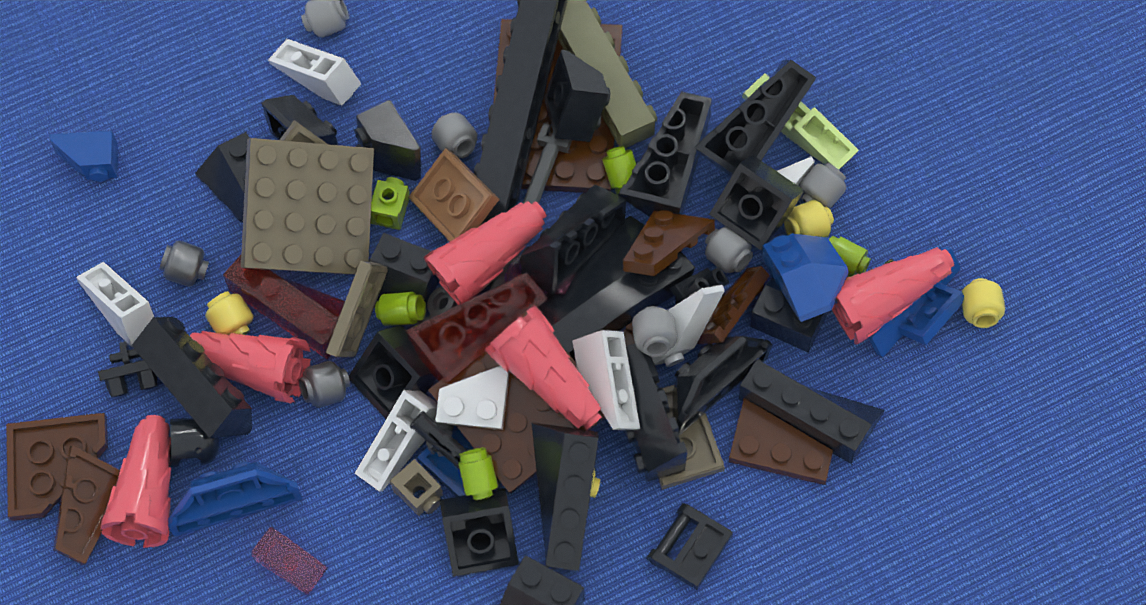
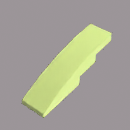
[742,73,859,170]

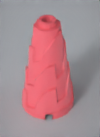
[424,201,547,309]
[832,247,954,344]
[485,306,602,430]
[190,331,311,403]
[100,415,171,548]

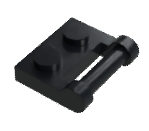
[646,503,733,590]

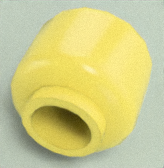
[784,200,834,237]
[962,278,1005,328]
[205,291,254,335]

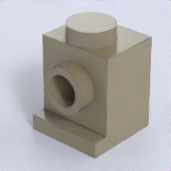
[390,459,443,516]

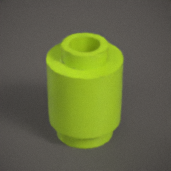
[602,146,636,195]
[829,236,871,277]
[375,292,426,326]
[458,448,498,500]

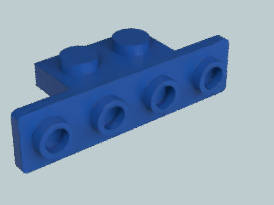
[868,247,964,357]

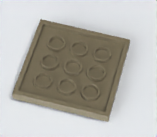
[241,138,374,275]

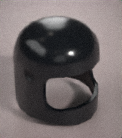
[169,418,219,467]

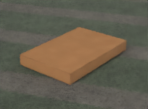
[408,148,499,242]

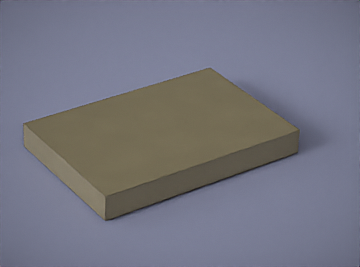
[326,261,388,357]
[658,385,725,490]

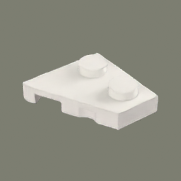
[435,366,510,430]

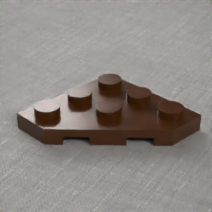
[6,413,108,521]

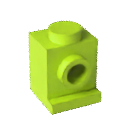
[370,177,410,230]

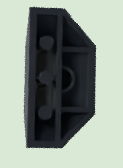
[672,336,773,436]

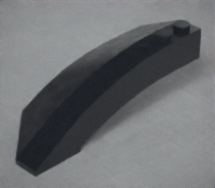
[486,216,695,362]

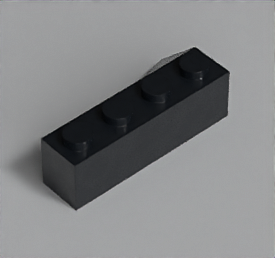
[694,60,817,177]
[618,91,712,217]
[195,132,250,223]
[520,184,627,295]
[131,317,252,438]
[624,344,688,482]
[739,359,885,464]
[531,422,599,571]

